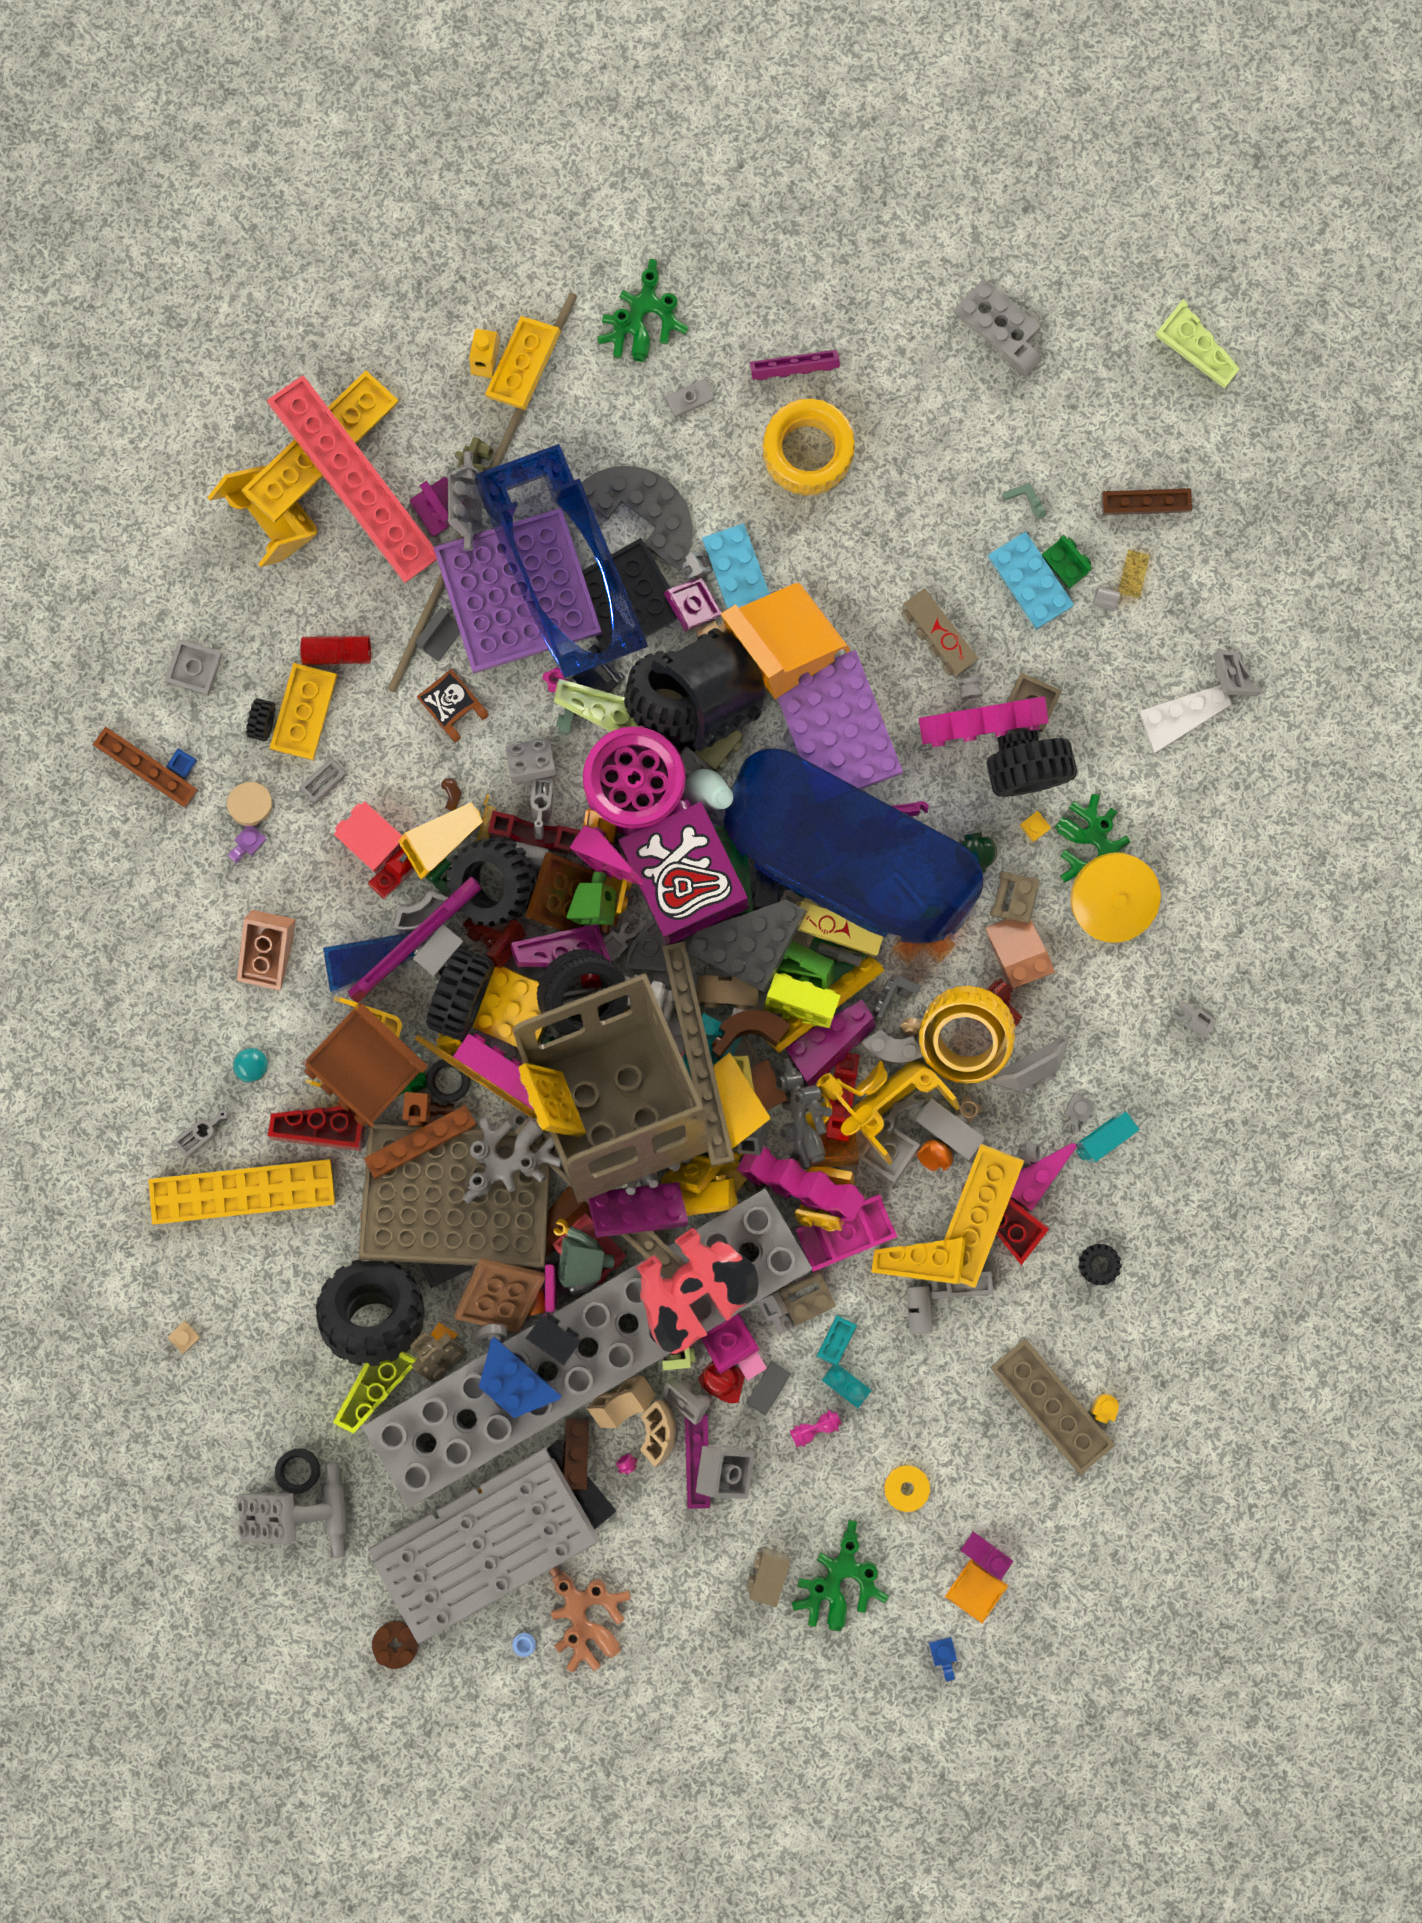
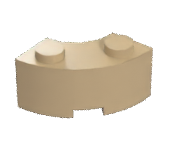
[696,975,759,1011]
[587,1375,656,1428]
[640,1399,676,1467]

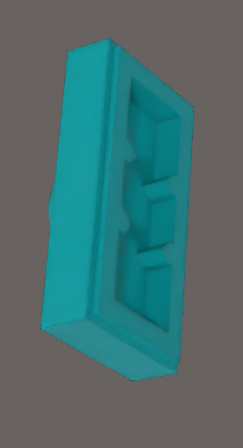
[816,1315,857,1367]

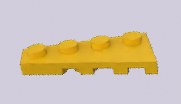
[871,1238,966,1284]

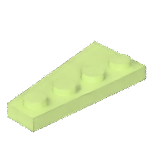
[1155,299,1240,389]
[554,679,641,732]

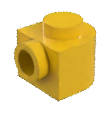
[1090,1394,1119,1424]

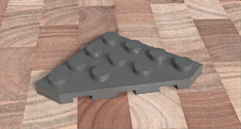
[687,900,808,992]

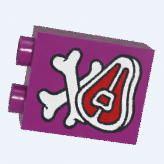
[618,800,749,945]

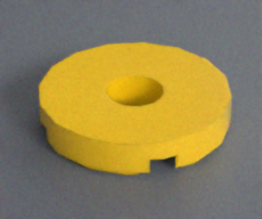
[884,1465,930,1512]

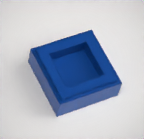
[166,748,198,779]

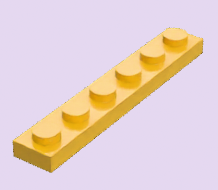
[765,955,885,1053]

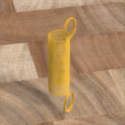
[474,794,496,842]

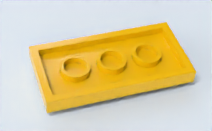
[485,316,561,410]
[269,663,338,761]

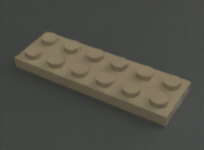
[990,1338,1115,1475]

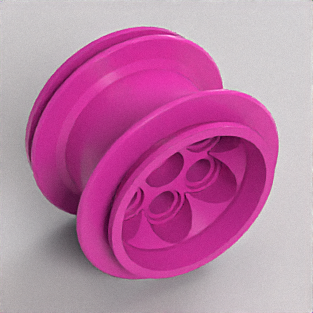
[583,726,686,834]

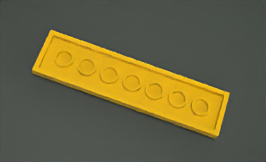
[242,370,399,523]

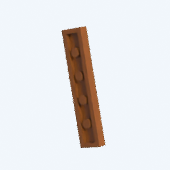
[92,726,199,808]
[364,1105,476,1180]

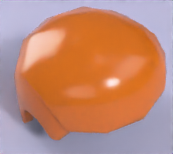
[917,1140,954,1171]

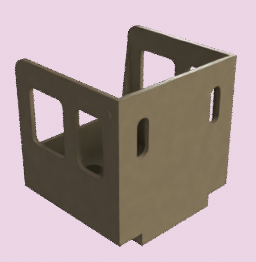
[512,973,708,1203]

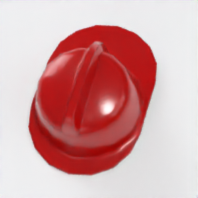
[698,1360,745,1404]

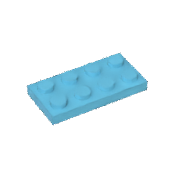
[702,523,769,609]
[988,531,1074,630]

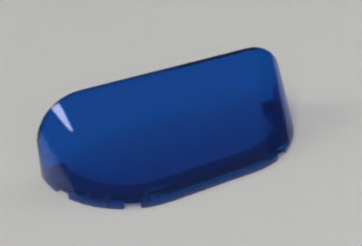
[724,748,984,943]

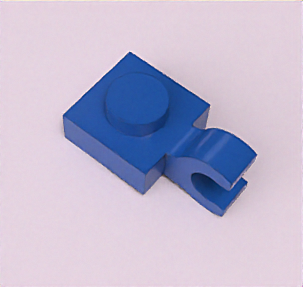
[929,1637,957,1682]

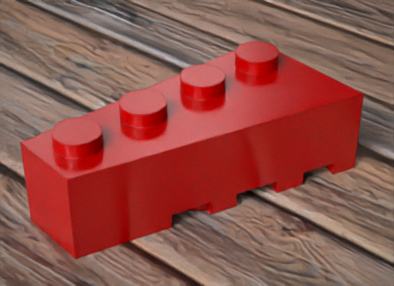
[267,1105,366,1151]

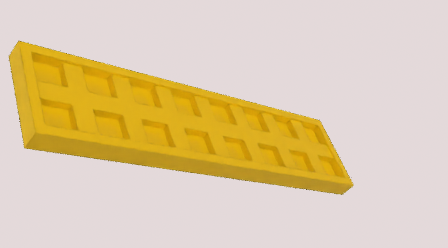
[148,1159,336,1225]

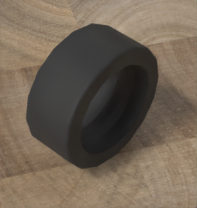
[426,1060,471,1102]
[275,1448,320,1494]

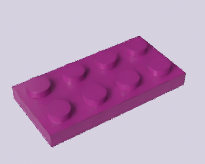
[588,1182,688,1237]

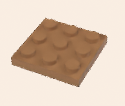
[454,1258,545,1333]

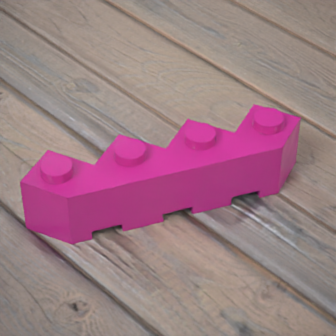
[918,696,1049,747]
[736,1147,865,1221]

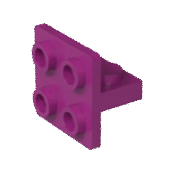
[409,477,464,537]

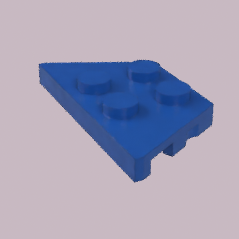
[479,1336,562,1418]

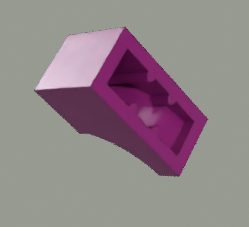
[960,1531,1014,1580]

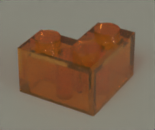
[890,915,956,965]

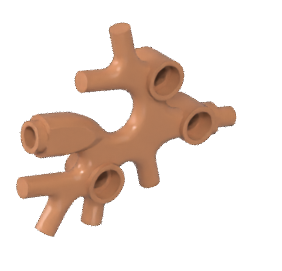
[549,1566,631,1673]

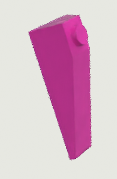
[570,825,644,885]

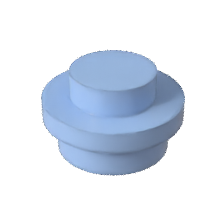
[512,1633,536,1657]

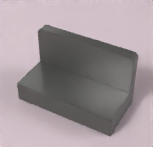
[415,607,460,661]

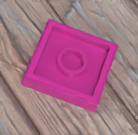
[545,1264,557,1312]
[700,1313,760,1373]

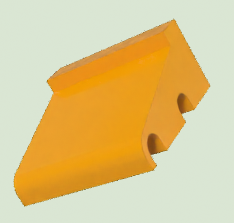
[721,583,850,699]

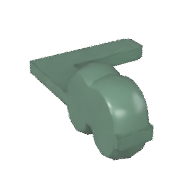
[1002,483,1046,519]

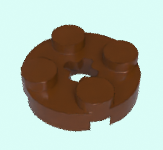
[372,1620,419,1669]

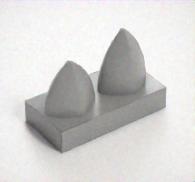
[662,1378,711,1425]

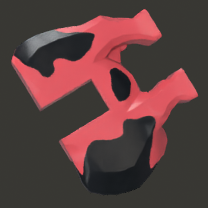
[636,1228,758,1354]

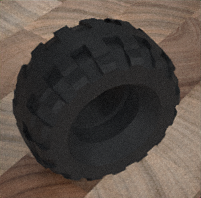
[316,1259,425,1366]

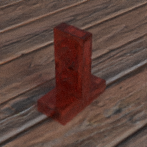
[463,919,527,969]

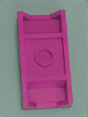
[795,1194,898,1272]

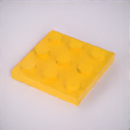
[472,964,545,1047]
[518,1063,586,1137]

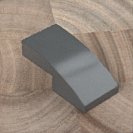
[746,1361,791,1415]

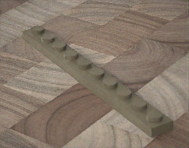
[662,942,734,1167]
[514,1116,685,1279]

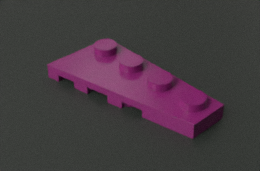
[510,925,611,967]

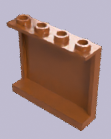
[301,1003,428,1127]

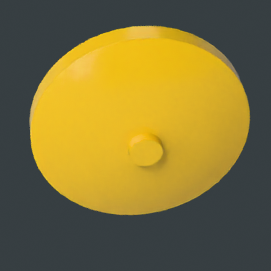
[1070,853,1161,943]

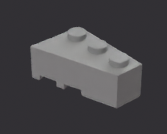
[916,1099,992,1166]

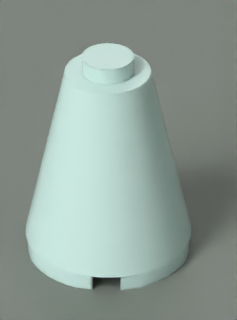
[683,769,733,813]

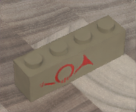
[901,588,979,679]

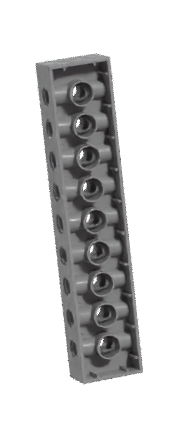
[362,1188,812,1509]

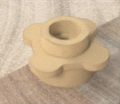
[900,1018,921,1037]
[954,1096,982,1123]

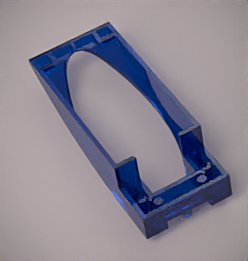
[474,444,648,679]

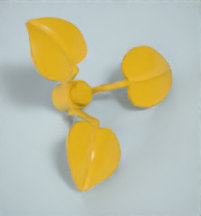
[806,1060,887,1136]

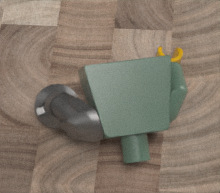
[554,1219,614,1297]

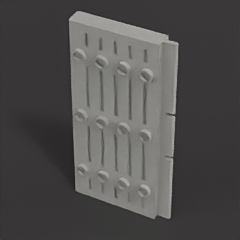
[368,1448,600,1644]

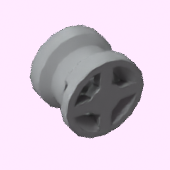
[958,677,983,700]

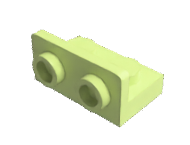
[662,1348,695,1371]

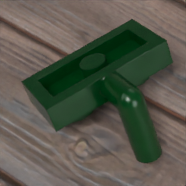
[425,858,451,897]

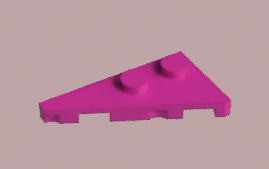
[1011,1143,1077,1211]

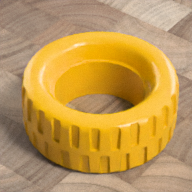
[762,398,855,496]
[919,986,1015,1084]

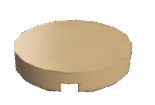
[227,782,273,826]

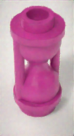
[790,1410,842,1448]

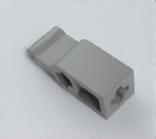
[531,778,554,839]
[173,1109,232,1158]

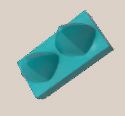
[822,1364,872,1408]

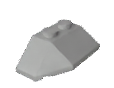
[986,1035,1069,1093]

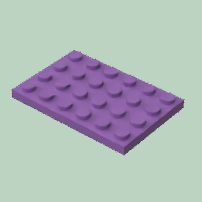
[777,650,903,805]

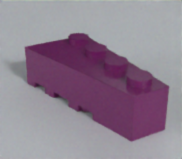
[785,1000,876,1087]

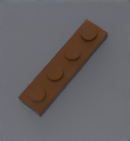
[1101,488,1192,515]

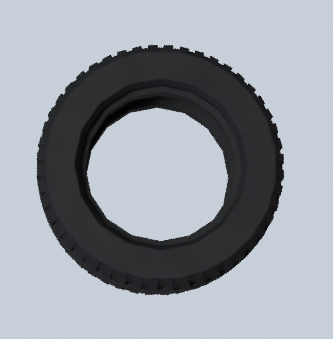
[537,949,628,1036]

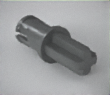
[816,943,862,967]

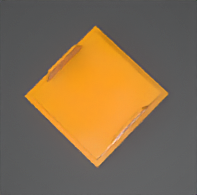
[945,1559,1008,1624]

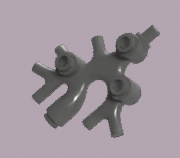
[776,1058,832,1169]

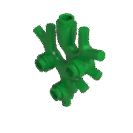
[597,259,690,362]
[1054,794,1131,883]
[791,1520,889,1631]

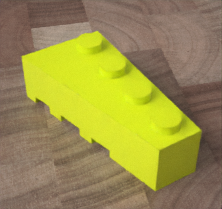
[333,1352,418,1434]

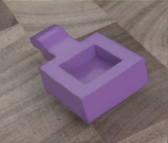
[228,826,267,864]

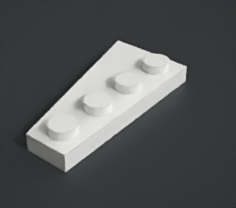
[1139,685,1231,754]

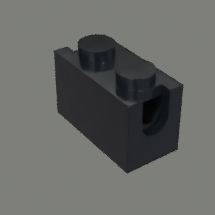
[526,1313,581,1366]

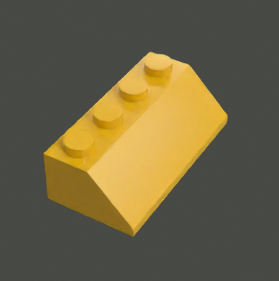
[681,1174,738,1216]

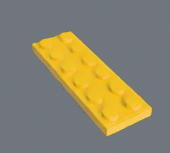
[944,1144,1024,1288]

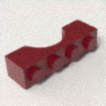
[488,811,581,857]

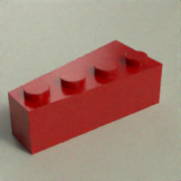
[961,1182,1049,1265]

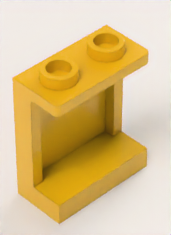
[795,1164,855,1231]

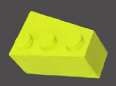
[763,973,841,1028]

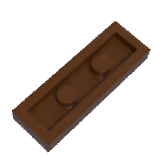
[563,1418,589,1491]

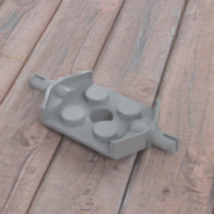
[448,451,488,551]

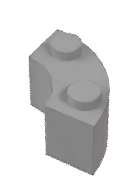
[393,891,449,932]
[861,1030,923,1064]

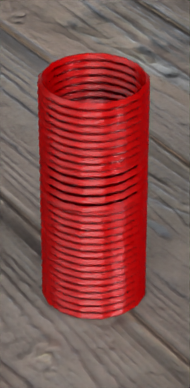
[300,635,371,665]

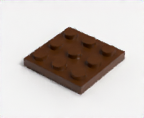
[525,852,596,931]

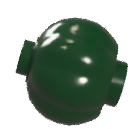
[955,832,997,875]

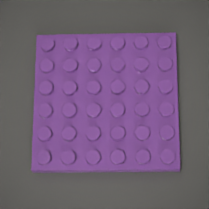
[433,508,602,674]

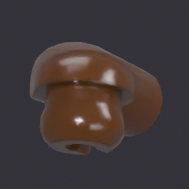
[441,778,462,811]

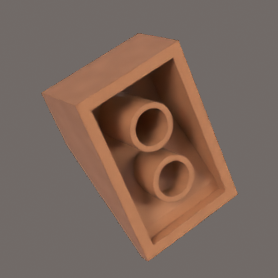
[237,910,296,990]
[985,920,1055,990]

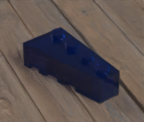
[323,932,416,994]

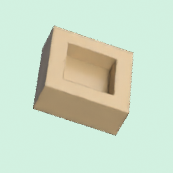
[167,1321,201,1354]

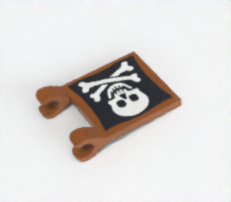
[417,669,489,742]

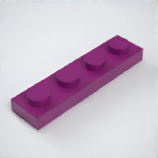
[749,350,840,381]
[685,1414,710,1509]

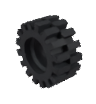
[246,698,276,742]
[997,730,1039,751]
[1078,1244,1122,1286]

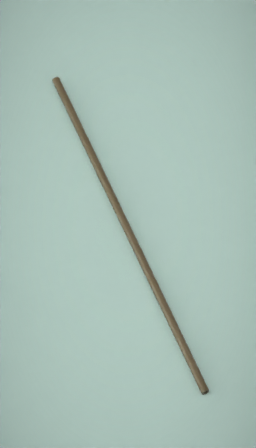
[387,292,577,693]

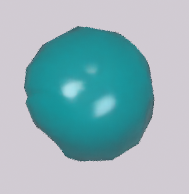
[232,1048,268,1083]

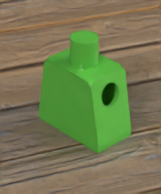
[567,872,616,925]

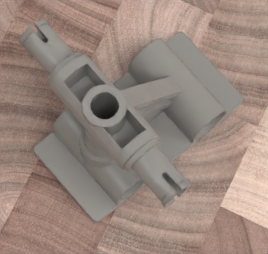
[237,1462,347,1558]

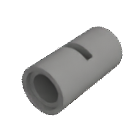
[906,1286,933,1334]

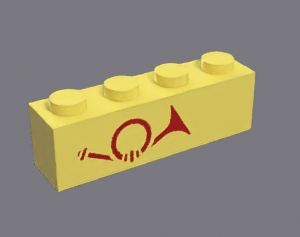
[795,898,886,956]

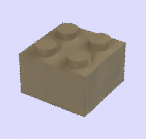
[746,1547,790,1607]

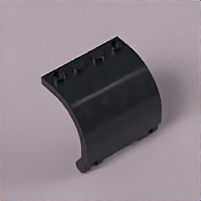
[651,628,764,752]

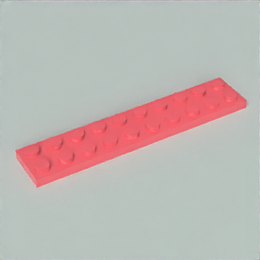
[267,375,437,583]

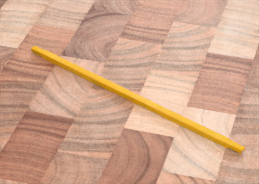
[415,1035,537,1119]

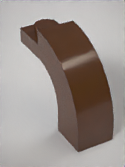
[711,1010,791,1060]

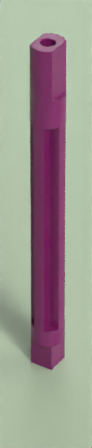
[347,877,482,1003]

